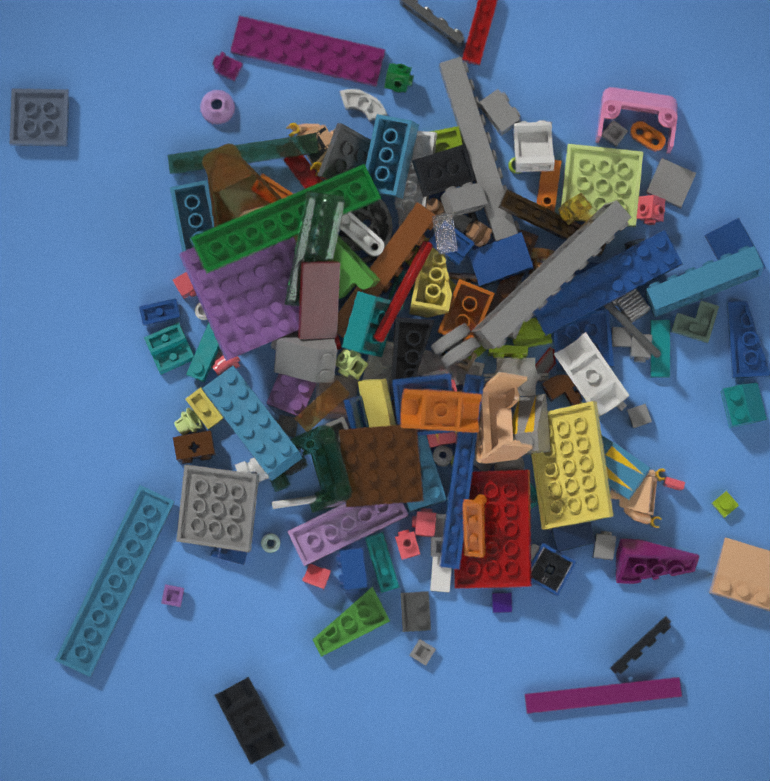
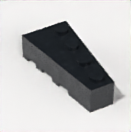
[389,317,435,397]

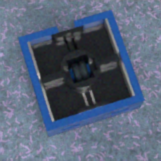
[531,543,577,596]

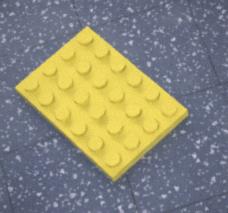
[531,401,614,530]

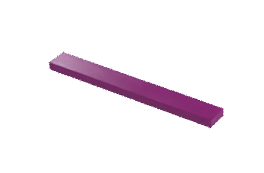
[524,677,682,714]

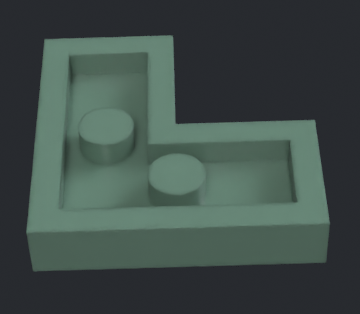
[671,301,719,343]

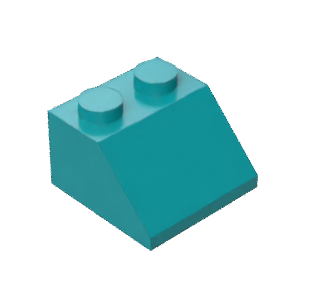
[720,383,767,428]

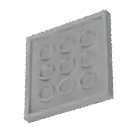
[176,464,259,552]

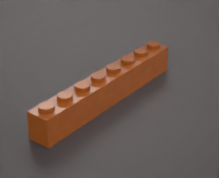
[337,202,437,338]

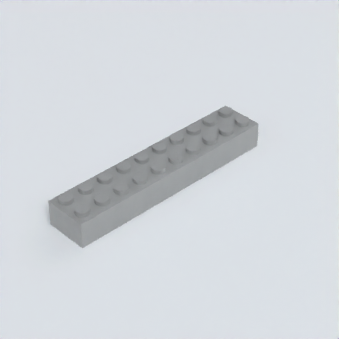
[471,200,631,349]

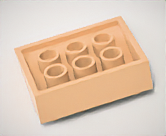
[709,537,770,611]

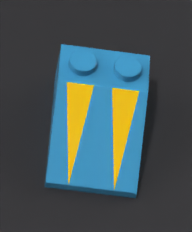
[602,436,651,500]

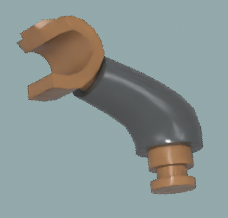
[426,198,492,248]

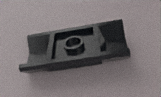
[214,676,285,765]

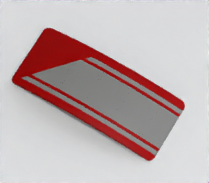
[535,347,556,377]

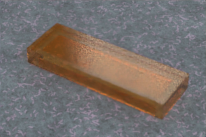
[294,380,350,433]

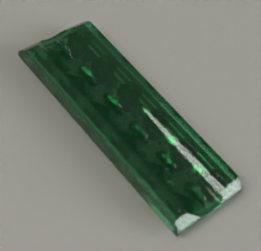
[285,191,345,306]

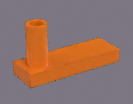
[536,160,562,212]
[463,494,487,557]

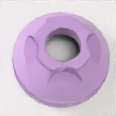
[200,90,235,125]

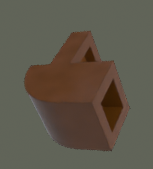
[541,375,583,406]

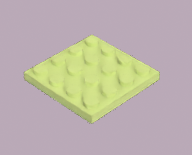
[560,144,643,227]

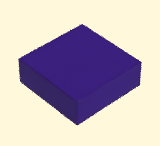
[492,593,512,613]

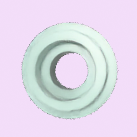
[261,533,280,553]

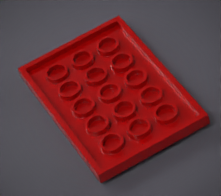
[454,470,532,589]

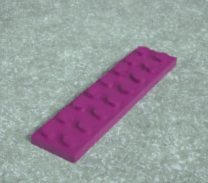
[230,16,385,87]

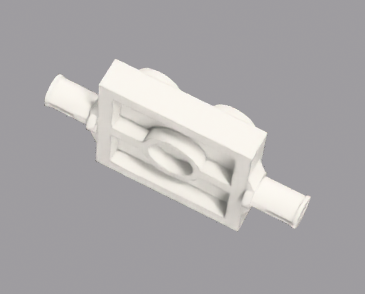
[483,358,549,396]

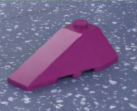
[616,539,700,584]

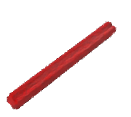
[373,241,433,342]

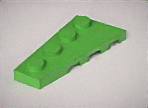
[312,586,390,657]

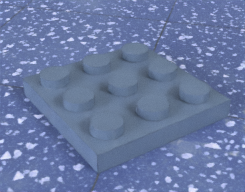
[10,89,69,147]

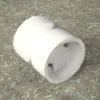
[235,458,269,482]

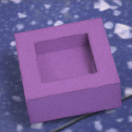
[161,584,185,607]

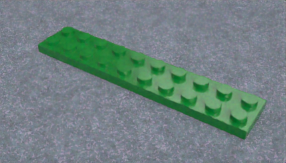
[190,164,381,274]

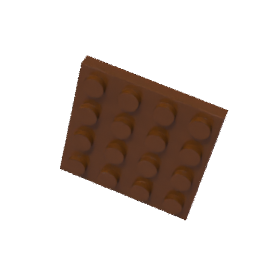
[339,424,424,507]

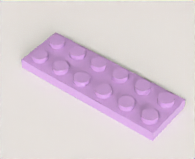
[287,503,409,566]

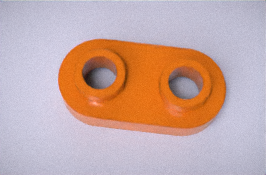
[630,121,666,151]

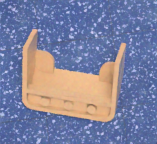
[475,372,532,464]

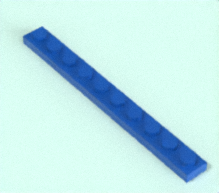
[439,374,485,569]

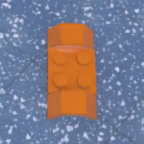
[400,389,482,433]

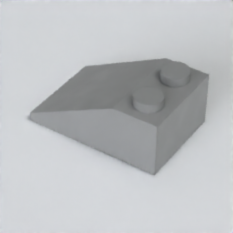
[274,337,337,383]

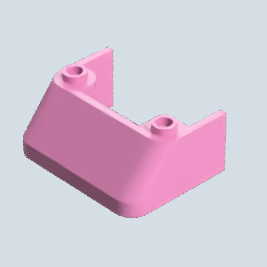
[595,87,677,154]

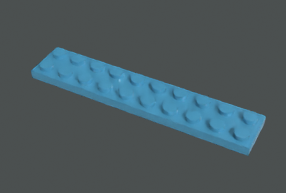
[55,485,175,677]

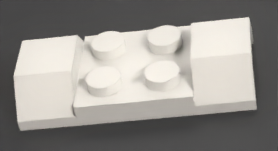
[554,332,630,417]

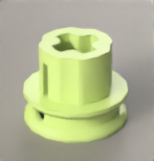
[174,408,202,435]

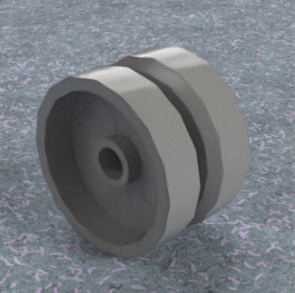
[431,323,481,369]

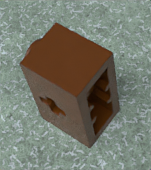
[173,430,216,464]

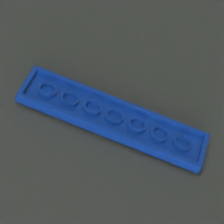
[533,230,683,336]

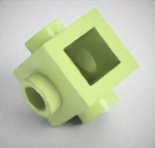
[336,349,368,380]

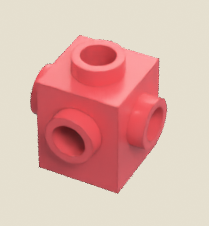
[637,195,666,225]

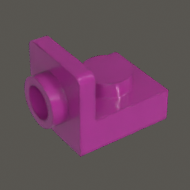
[212,51,243,82]

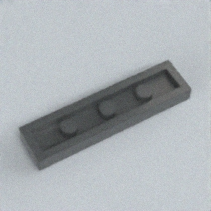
[400,0,465,49]

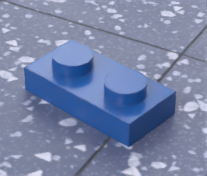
[139,298,181,326]

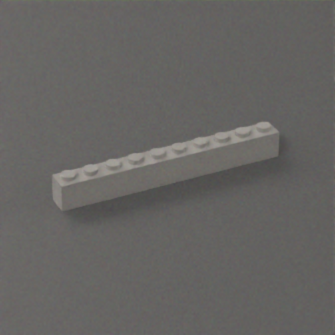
[439,57,520,242]

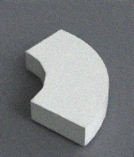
[340,89,387,122]

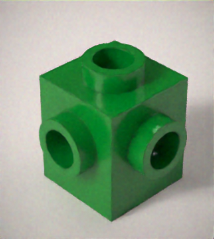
[384,63,414,93]

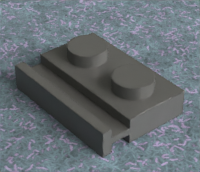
[400,591,431,632]

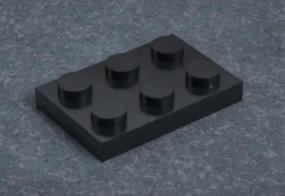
[412,144,476,197]

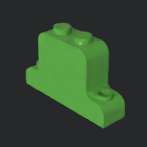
[310,225,380,299]

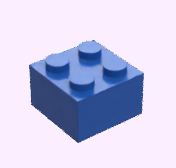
[336,548,368,591]

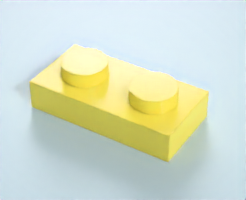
[185,387,224,430]

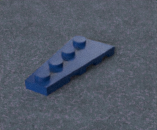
[727,301,770,379]

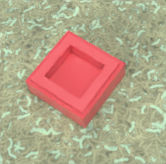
[663,477,686,491]

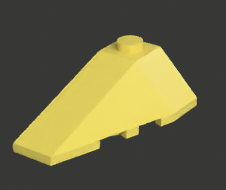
[409,238,452,318]

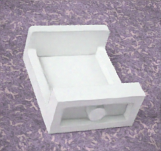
[513,120,555,172]

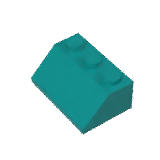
[342,291,392,357]

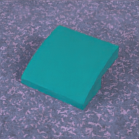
[144,322,194,375]

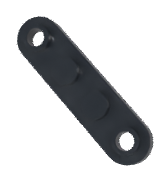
[610,616,672,674]

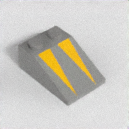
[512,394,551,455]

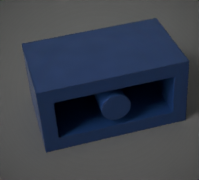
[551,521,596,552]

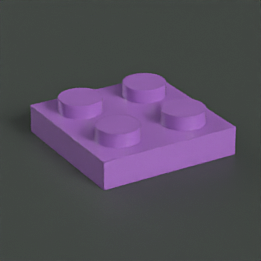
[266,374,317,418]

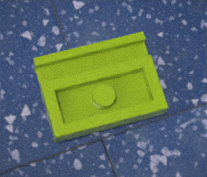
[513,317,553,348]
[488,345,528,359]

